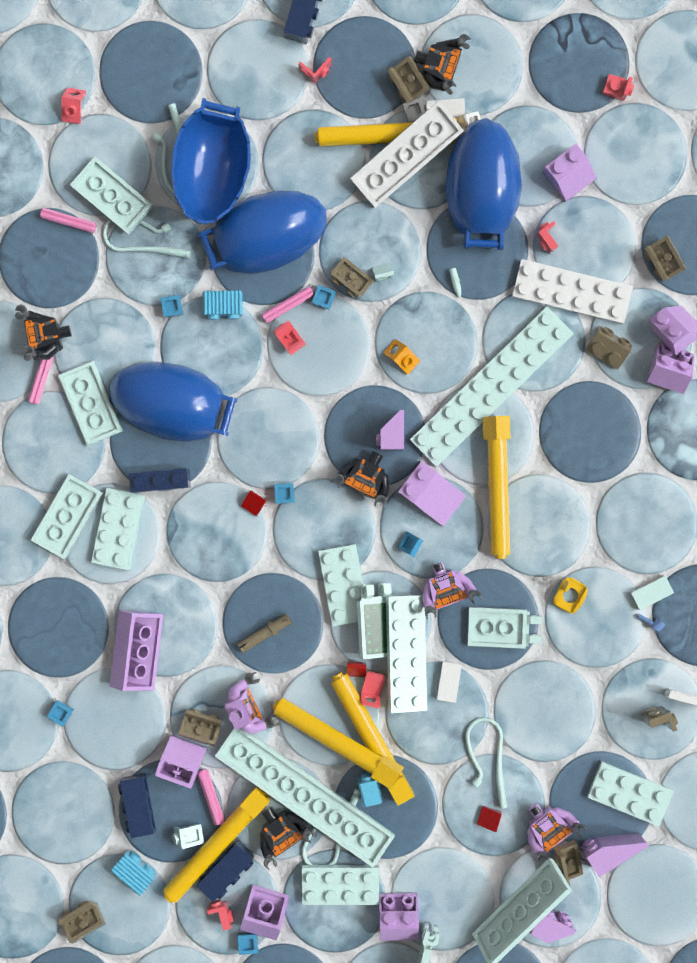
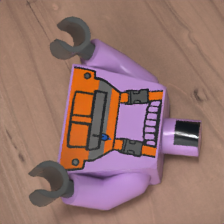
[422,562,482,620]
[224,672,279,734]
[527,803,587,866]

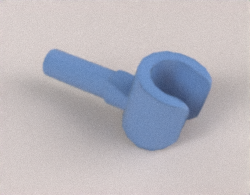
[637,614,665,631]

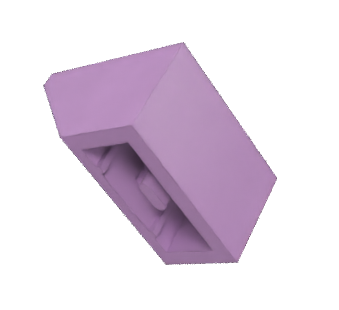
[647,342,695,394]
[155,735,207,789]
[379,893,419,941]
[530,910,576,943]

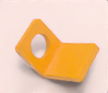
[383,339,420,374]

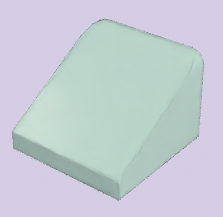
[372,264,394,282]

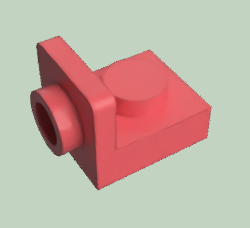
[602,74,634,101]

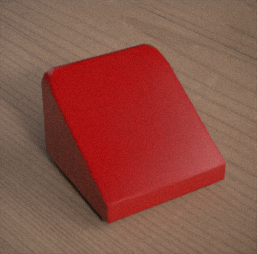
[241,490,267,516]
[347,662,367,677]
[477,805,502,832]

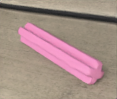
[40,208,96,233]
[262,287,314,323]
[28,356,54,404]
[198,769,225,825]

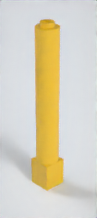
[315,118,457,147]
[482,416,511,559]
[330,672,415,806]
[272,698,404,789]
[163,786,271,903]

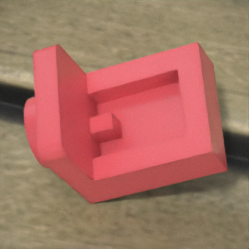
[536,221,558,254]
[274,321,306,356]
[206,900,234,931]

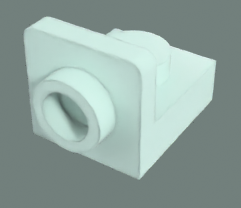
[172,823,204,849]

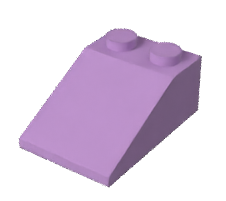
[398,461,466,526]
[580,833,649,877]

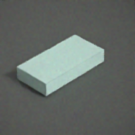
[630,576,674,610]

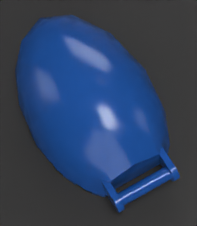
[171,98,251,224]
[445,118,522,250]
[197,191,327,274]
[109,361,238,442]

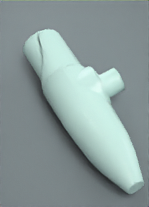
[449,268,461,297]

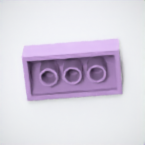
[109,610,163,691]

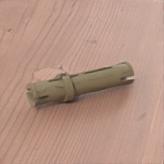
[237,613,293,653]

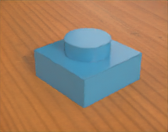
[312,285,336,310]
[160,295,184,318]
[274,483,295,504]
[397,531,423,557]
[47,700,74,727]
[237,933,259,955]

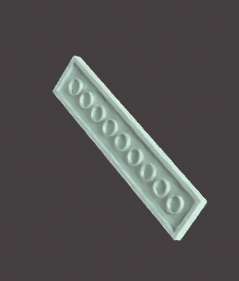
[410,307,574,467]
[215,728,395,868]

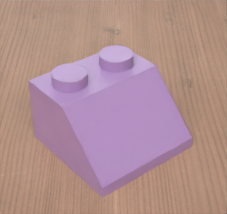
[543,143,596,202]
[649,306,697,355]
[376,410,404,450]
[240,885,289,941]

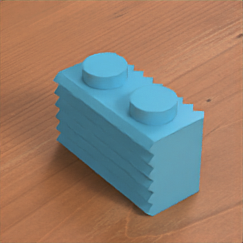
[203,291,243,320]
[358,771,382,807]
[111,850,157,896]

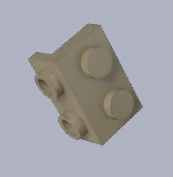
[387,56,431,102]
[645,235,687,281]
[329,257,374,299]
[585,326,632,370]
[641,706,678,732]
[178,709,222,747]
[553,840,583,886]
[57,901,106,944]

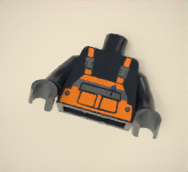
[414,34,471,95]
[15,304,72,361]
[331,451,389,509]
[260,807,317,870]

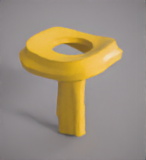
[553,577,588,614]

